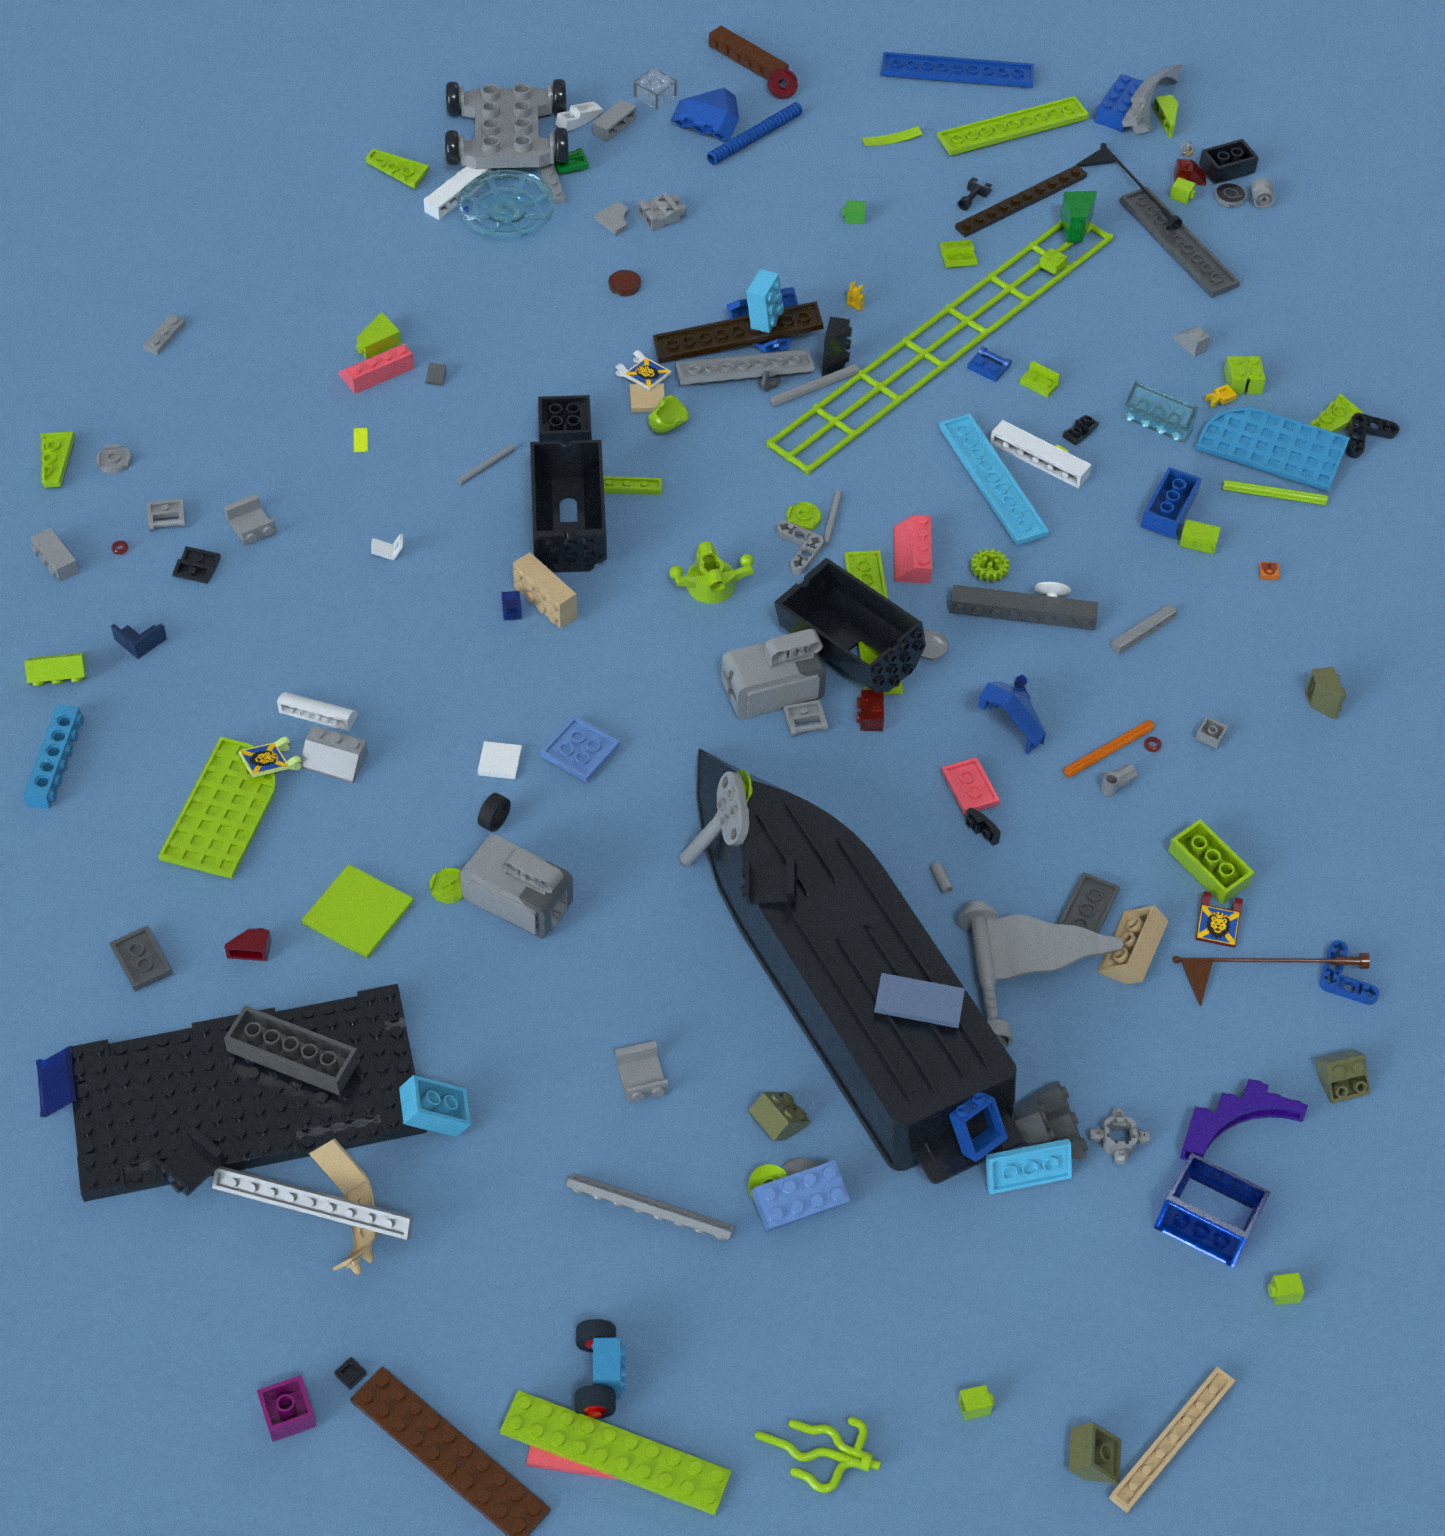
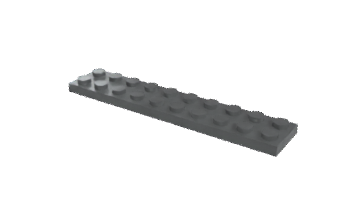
[1120,187,1240,297]

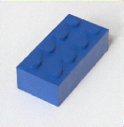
[1095,74,1144,132]
[1141,467,1202,539]

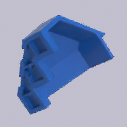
[671,87,739,141]
[726,287,799,353]
[978,681,1046,755]

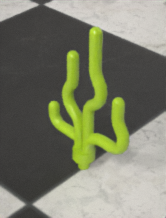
[755,1416,882,1493]

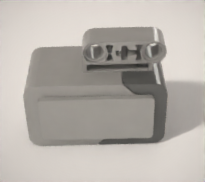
[721,629,827,719]
[460,834,573,938]

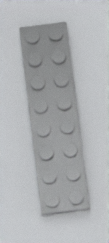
[675,349,814,385]

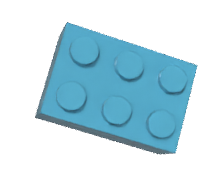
[746,269,784,333]
[399,1075,471,1137]

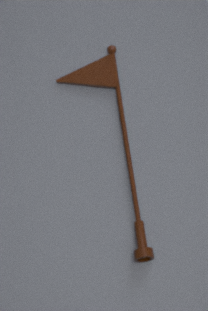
[1173,953,1370,1006]

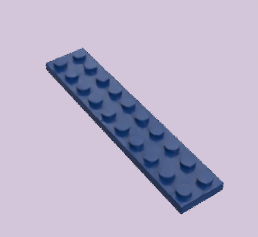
[881,52,1034,88]

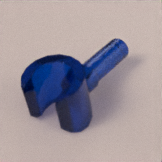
[1014,674,1030,699]

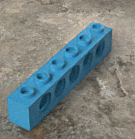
[23,704,84,809]

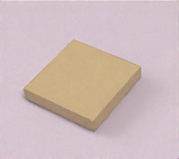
[630,383,665,413]

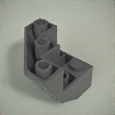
[1014,1080,1088,1160]

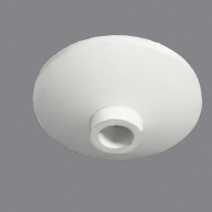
[1035,582,1071,598]

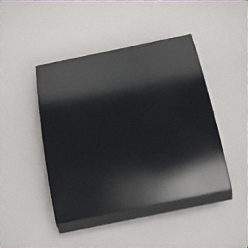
[172,546,221,584]

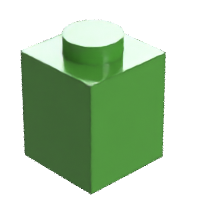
[842,200,865,224]

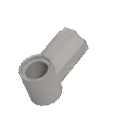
[1100,764,1138,796]

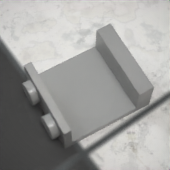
[224,494,277,546]
[615,1041,668,1102]

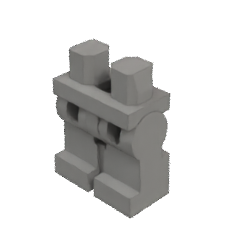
[637,192,686,232]

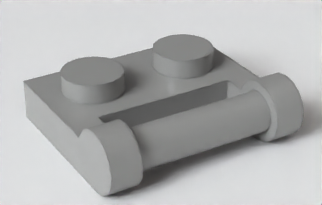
[147,498,186,531]
[783,700,828,737]

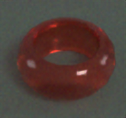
[111,540,128,555]
[1144,736,1162,752]

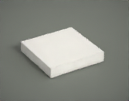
[477,741,522,779]

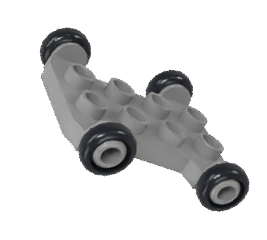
[445,79,569,169]

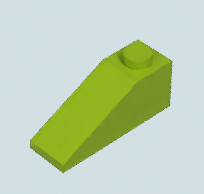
[1153,94,1179,138]

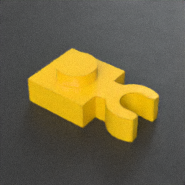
[846,281,865,311]
[1205,384,1237,407]

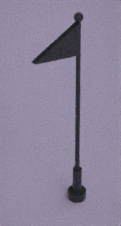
[1076,143,1183,230]

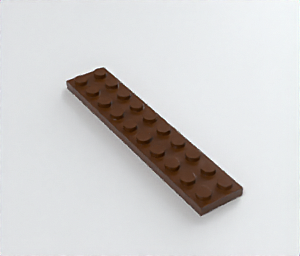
[350,1367,551,1536]

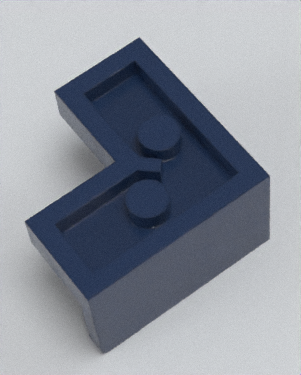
[111,623,167,659]

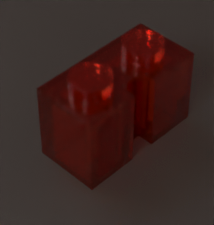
[856,690,884,732]

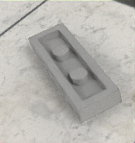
[143,314,186,355]

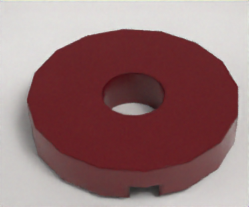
[767,68,798,99]

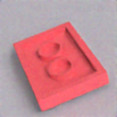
[941,757,1000,815]

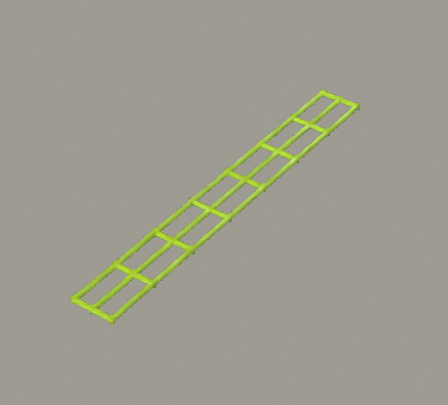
[766,220,1113,475]

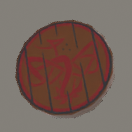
[608,270,641,296]

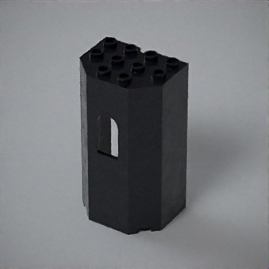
[530,440,607,573]
[774,557,926,692]

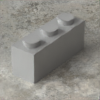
[592,99,636,142]
[31,528,79,582]

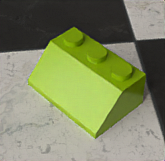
[24,652,87,686]

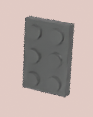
[109,926,173,991]

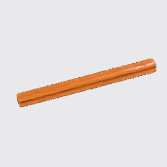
[1063,719,1155,778]

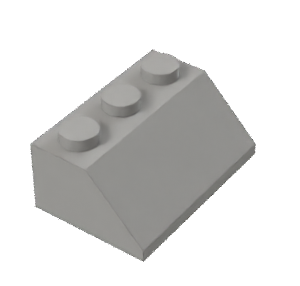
[300,725,368,783]

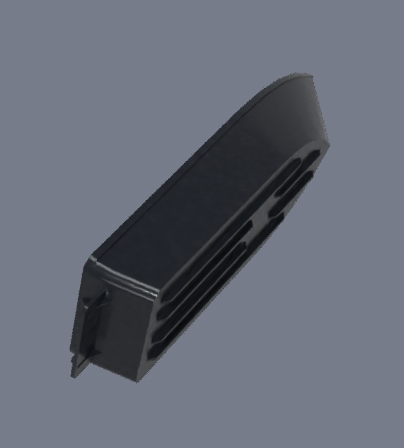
[697,748,1023,1184]

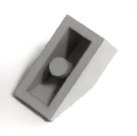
[1172,327,1210,357]

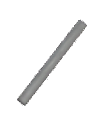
[457,444,514,485]
[823,491,842,546]

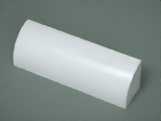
[277,692,358,731]

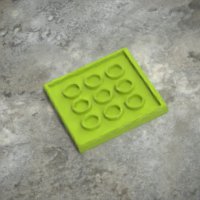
[301,864,414,959]

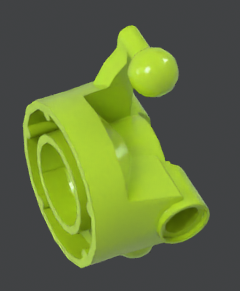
[669,541,754,603]

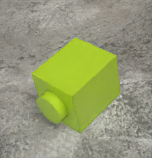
[1170,177,1196,205]
[1268,1273,1305,1305]
[958,1385,995,1421]

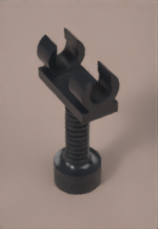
[958,177,993,211]

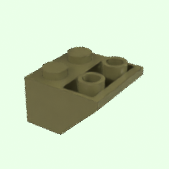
[1305,667,1346,719]
[1316,1049,1370,1103]
[748,1092,811,1141]

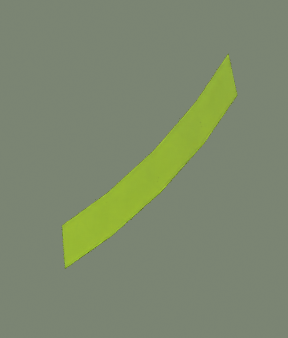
[861,126,923,146]

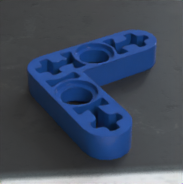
[1319,940,1379,1005]

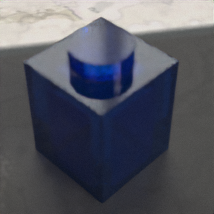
[501,591,522,621]

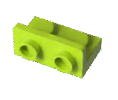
[1019,361,1060,398]

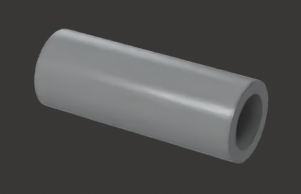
[930,862,953,894]

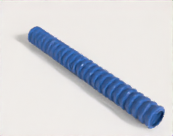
[707,102,803,165]

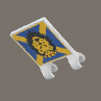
[615,350,671,391]

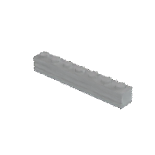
[1111,604,1177,655]

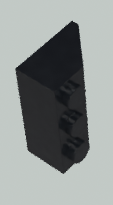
[822,316,853,376]

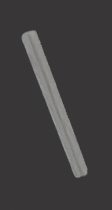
[770,364,859,406]

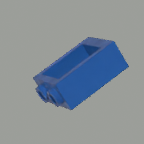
[949,1092,1008,1162]

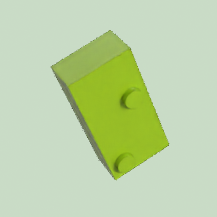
[1168,819,1255,905]

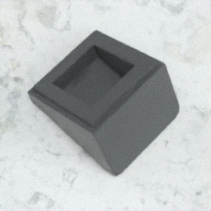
[426,363,446,386]

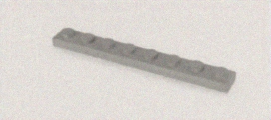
[566,1173,736,1240]

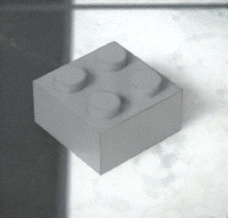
[1195,717,1228,749]

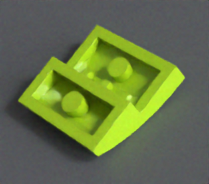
[939,240,978,268]

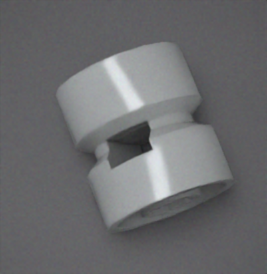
[1251,178,1275,208]

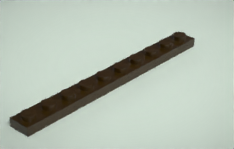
[955,165,1087,237]

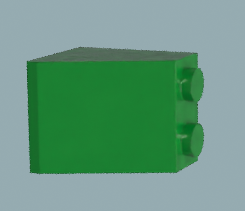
[1060,191,1097,242]

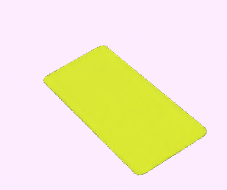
[354,428,368,452]

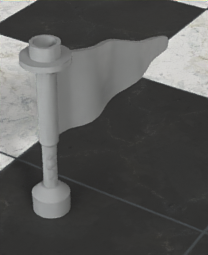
[958,901,1123,1048]

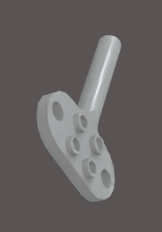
[680,771,749,866]

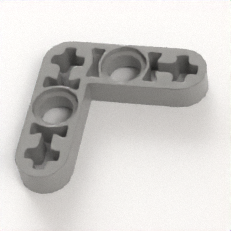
[776,521,824,575]

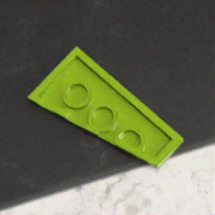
[1309,393,1364,433]
[40,431,76,488]

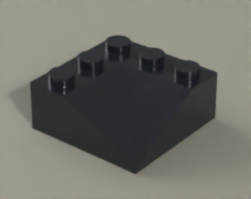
[538,395,592,445]

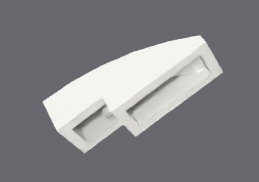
[555,102,603,131]

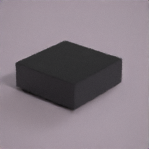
[334,1357,367,1390]

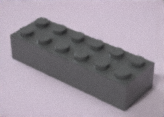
[224,1006,359,1095]

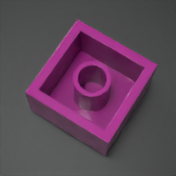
[257,1375,317,1442]

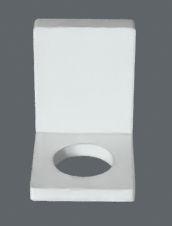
[371,534,403,561]

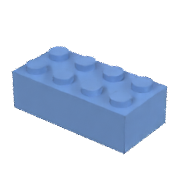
[751,1160,850,1233]

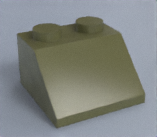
[1069,1422,1121,1484]

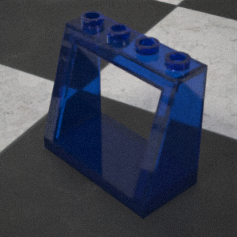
[1154,1153,1271,1268]

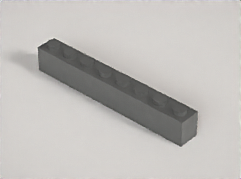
[950,584,1098,630]

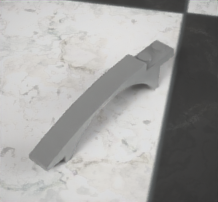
[1122,64,1183,134]

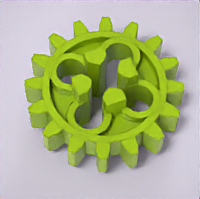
[970,548,1010,582]

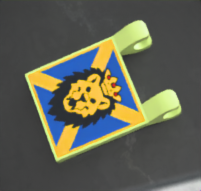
[238,737,301,778]

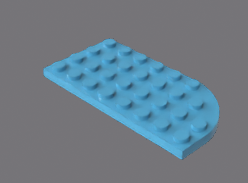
[1195,407,1350,492]

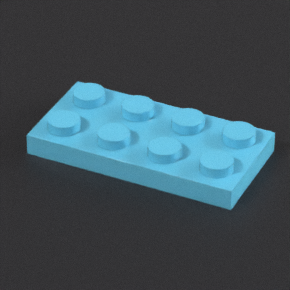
[986,1139,1072,1194]

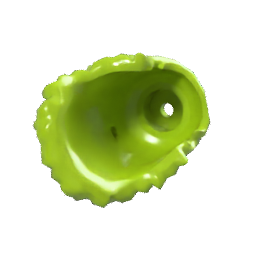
[648,395,689,434]

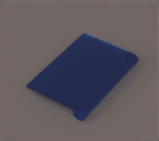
[36,1045,77,1117]

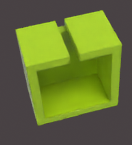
[1223,356,1266,395]

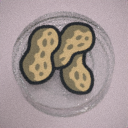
[1179,142,1196,158]

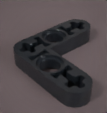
[1346,413,1399,459]

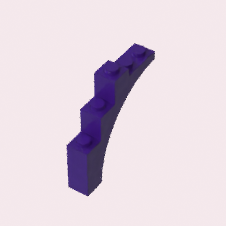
[1180,1078,1308,1165]

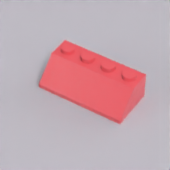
[338,344,414,394]
[894,515,932,583]

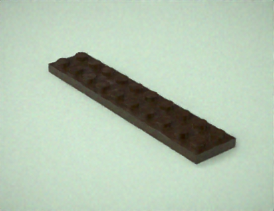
[653,301,824,363]

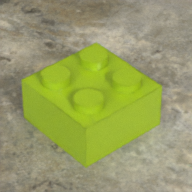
[1039,248,1068,275]

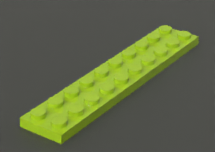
[937,96,1089,156]
[844,550,903,696]
[500,1390,732,1516]

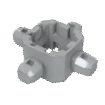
[1089,1108,1150,1165]

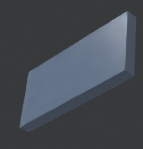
[874,973,965,1028]

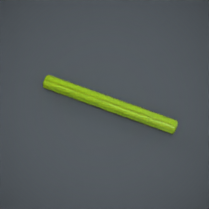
[1223,480,1328,505]

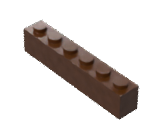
[709,25,789,83]

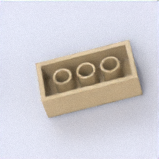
[513,552,577,629]

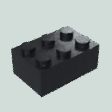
[1199,139,1259,184]

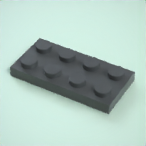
[1058,872,1120,934]

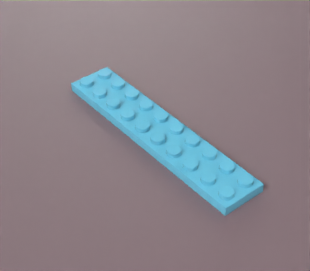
[939,414,1049,546]

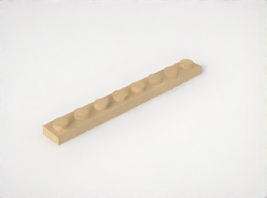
[1109,1367,1236,1514]

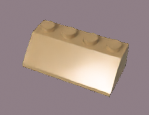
[1098,905,1168,984]

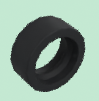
[478,793,511,832]

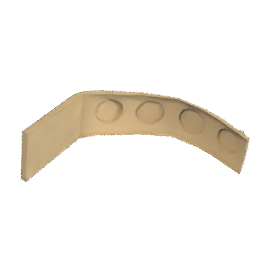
[309,1138,378,1275]

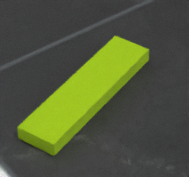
[603,476,662,495]

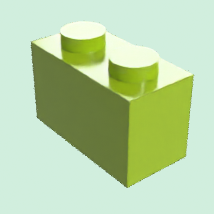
[1179,519,1221,554]

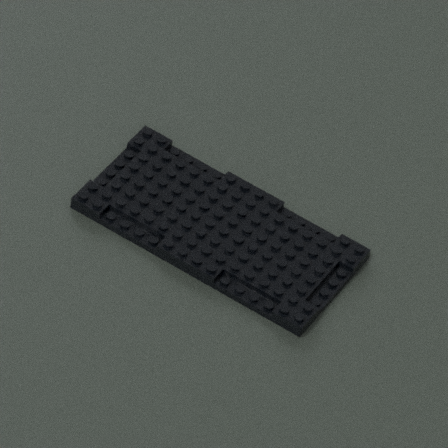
[65,984,427,1202]

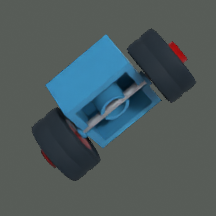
[575,1319,625,1419]

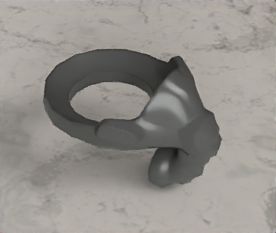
[758,371,781,392]

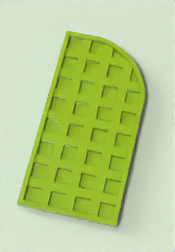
[158,736,276,879]

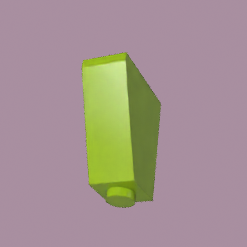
[356,312,401,359]

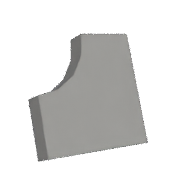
[594,201,629,235]

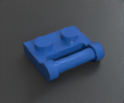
[967,346,1012,382]

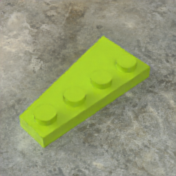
[365,148,429,189]

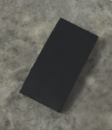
[1063,415,1099,445]
[966,808,1001,846]

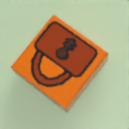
[1259,562,1279,580]

